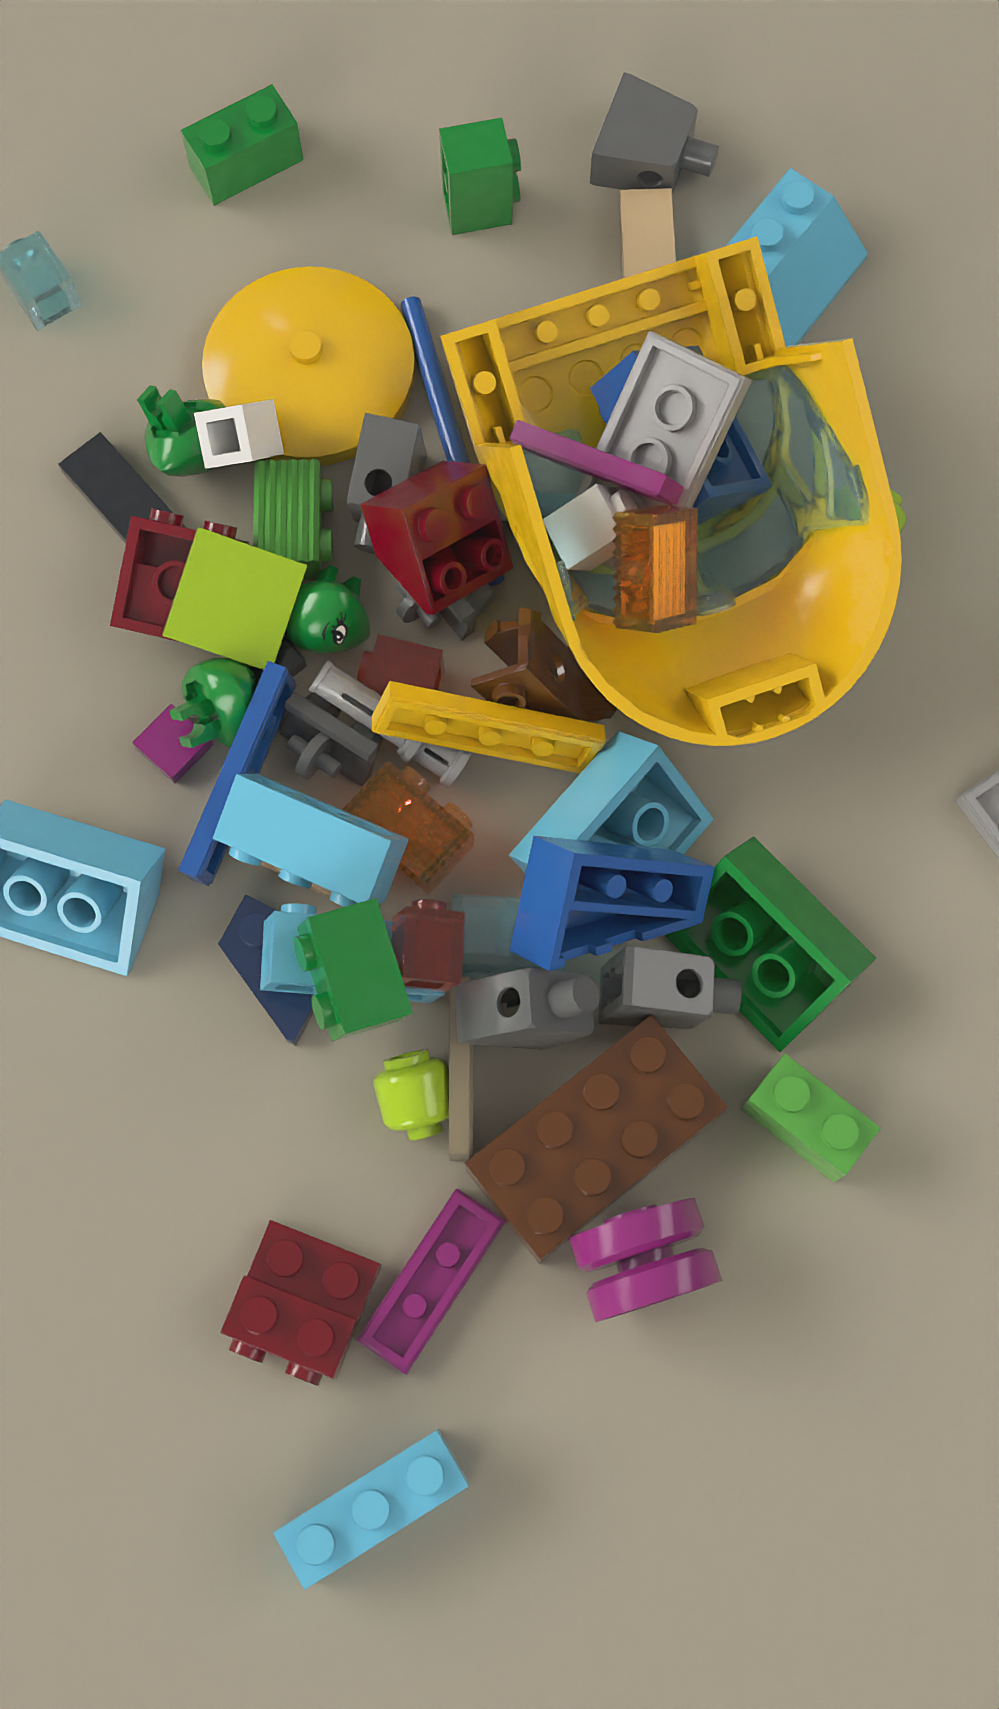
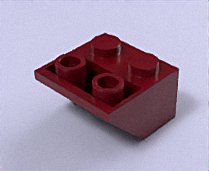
[360,460,513,615]

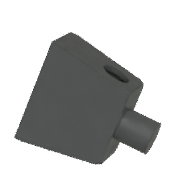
[590,72,719,193]
[347,413,427,554]
[598,946,742,1029]
[454,968,599,1050]

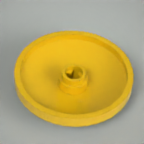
[202,266,415,466]

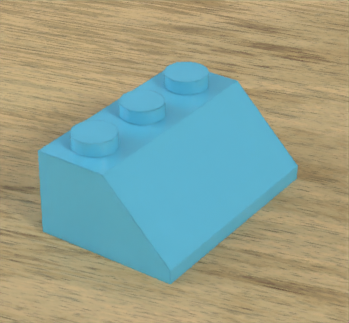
[726,168,868,346]
[509,731,714,874]
[0,799,166,976]

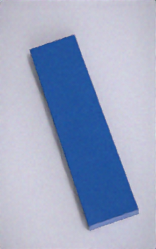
[178,661,297,886]

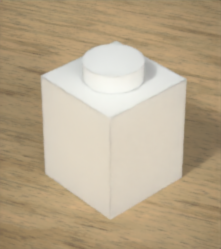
[194,399,284,469]
[543,484,644,571]

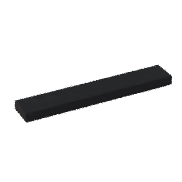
[58,432,307,685]

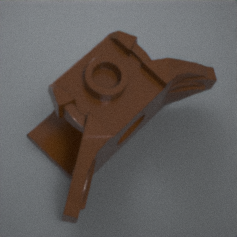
[471,607,617,724]

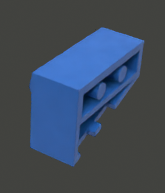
[509,835,715,971]

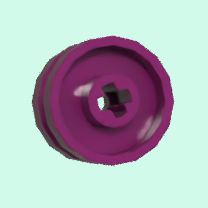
[569,1198,723,1323]

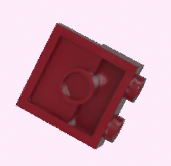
[110,508,249,643]
[220,1220,382,1386]

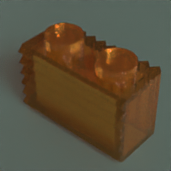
[612,505,698,633]
[343,761,474,895]

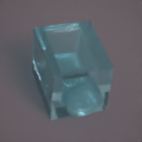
[0,230,82,331]

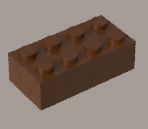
[465,1015,728,1264]

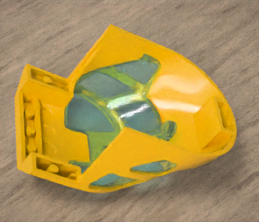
[440,236,902,746]

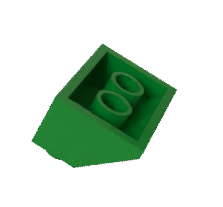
[665,836,877,1052]

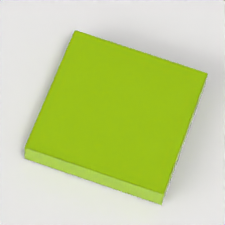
[162,527,307,670]

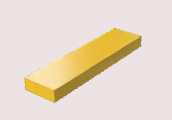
[371,681,606,774]

